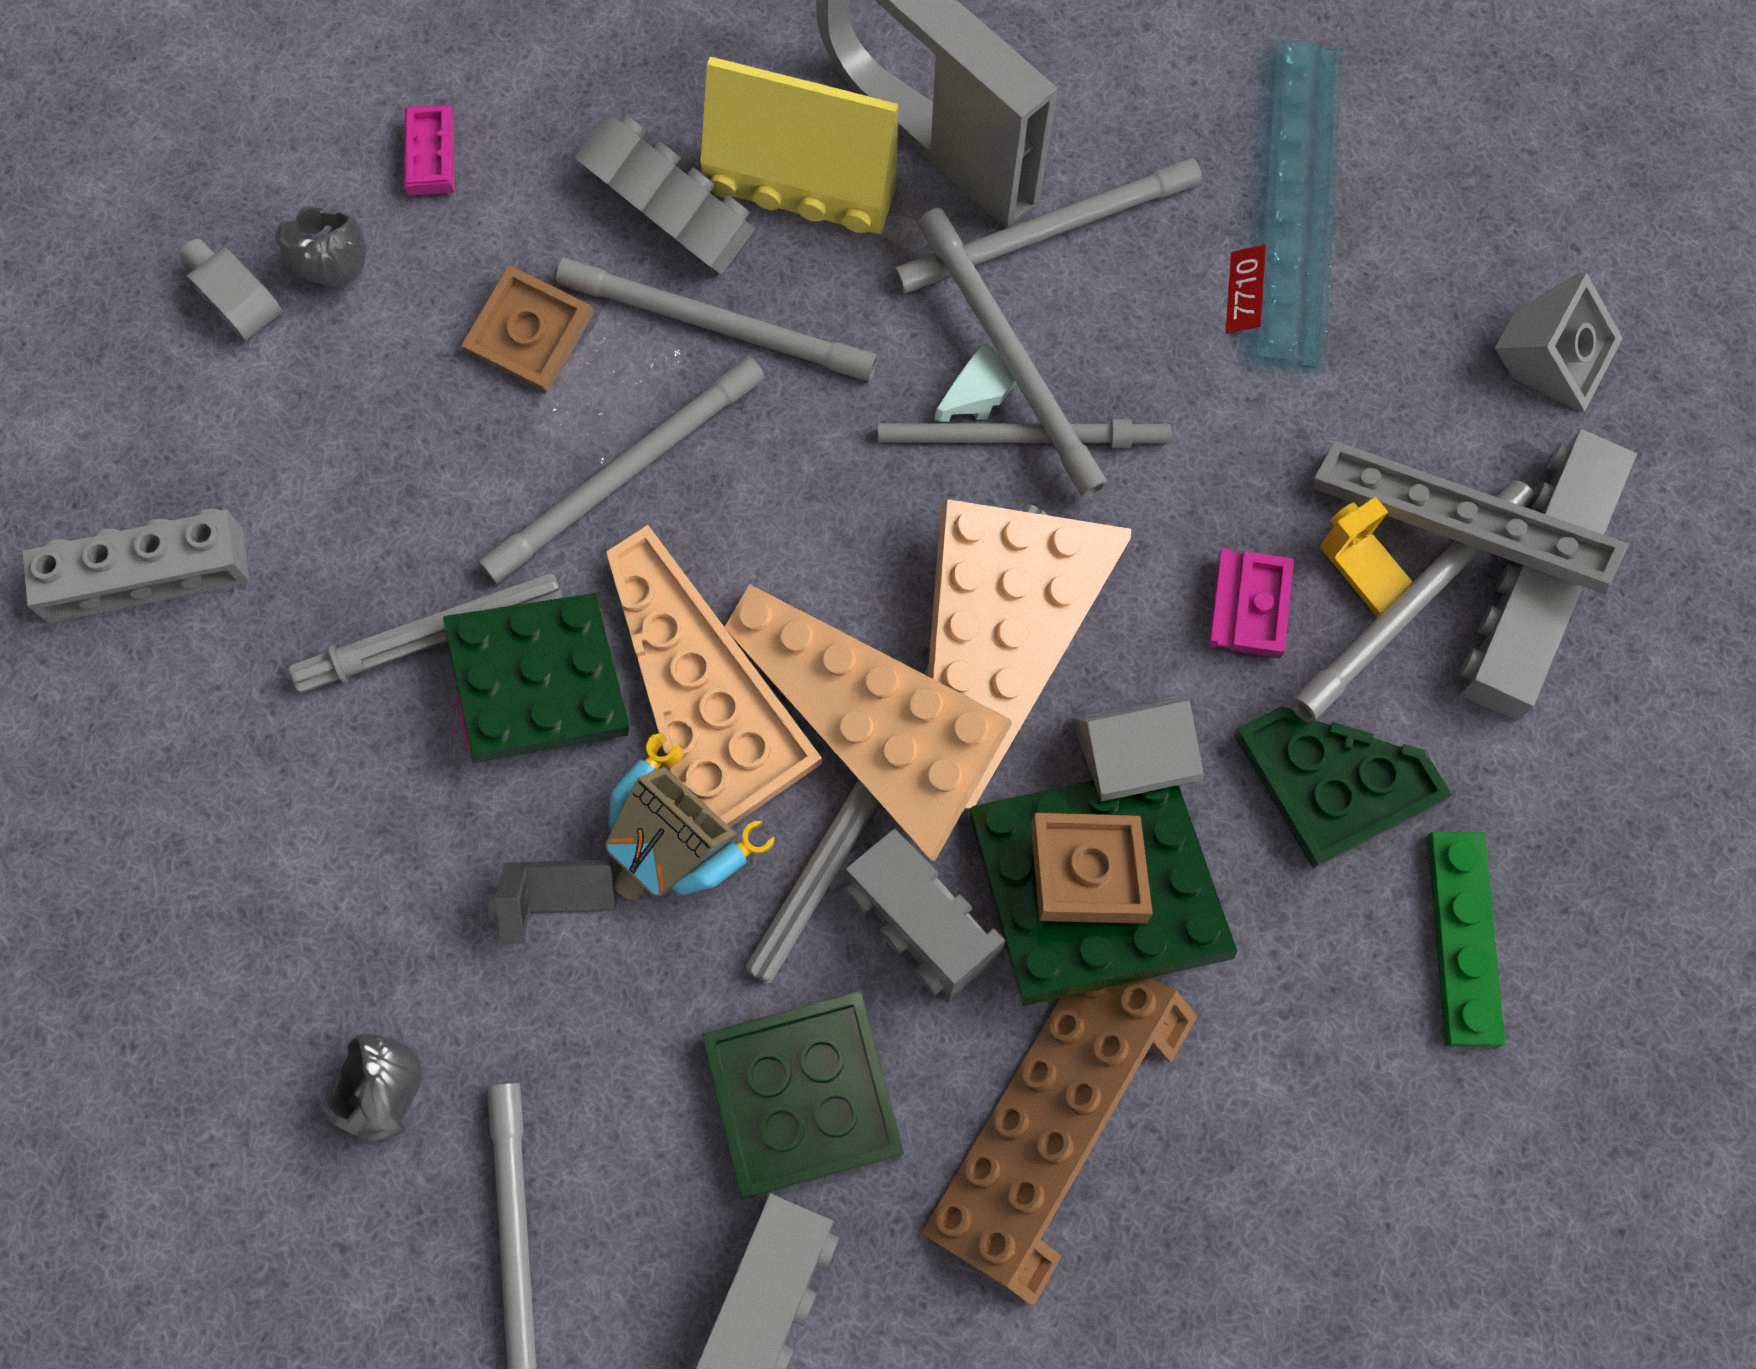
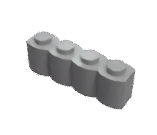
[574,112,755,275]

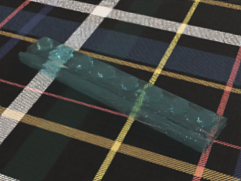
[1253,38,1343,372]

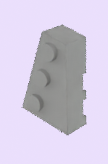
[845,828,1005,1000]

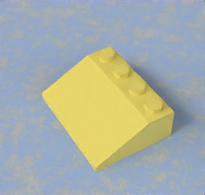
[700,57,898,235]

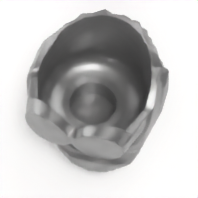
[275,205,367,288]
[321,1034,422,1145]

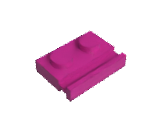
[1207,548,1294,659]

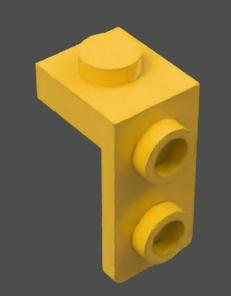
[1319,497,1413,618]

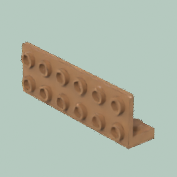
[923,978,1197,1307]

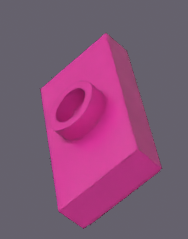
[404,104,455,196]

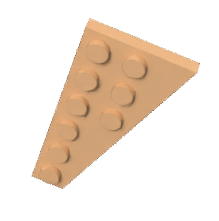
[725,584,1012,862]

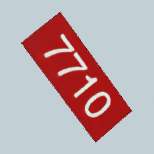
[1225,244,1266,334]

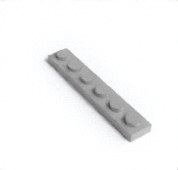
[1314,441,1629,595]

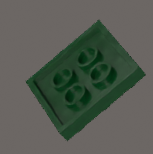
[443,593,629,763]
[702,991,904,1200]

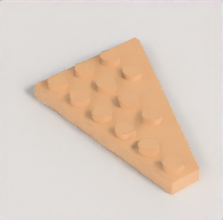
[928,499,1131,810]

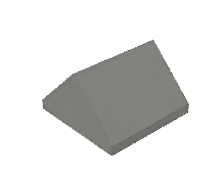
[1073,697,1204,802]

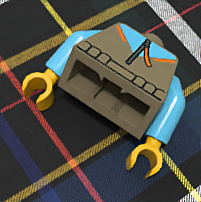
[605,733,775,900]

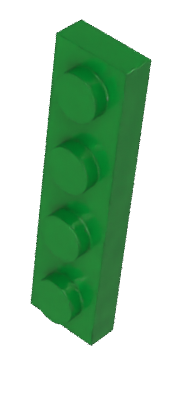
[1427,832,1506,1047]

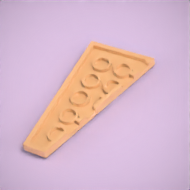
[606,525,823,828]

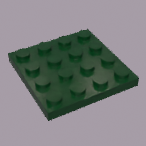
[970,780,1237,1006]

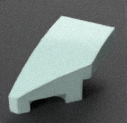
[934,344,1017,422]

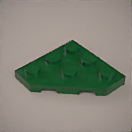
[1234,706,1452,869]

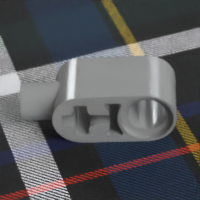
[180,239,283,341]

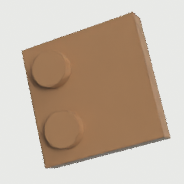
[461,265,594,392]
[1031,813,1153,923]

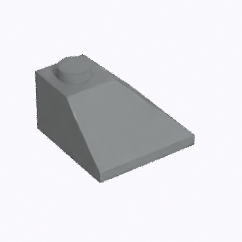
[1495,272,1623,412]

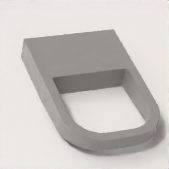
[816,0,1058,229]

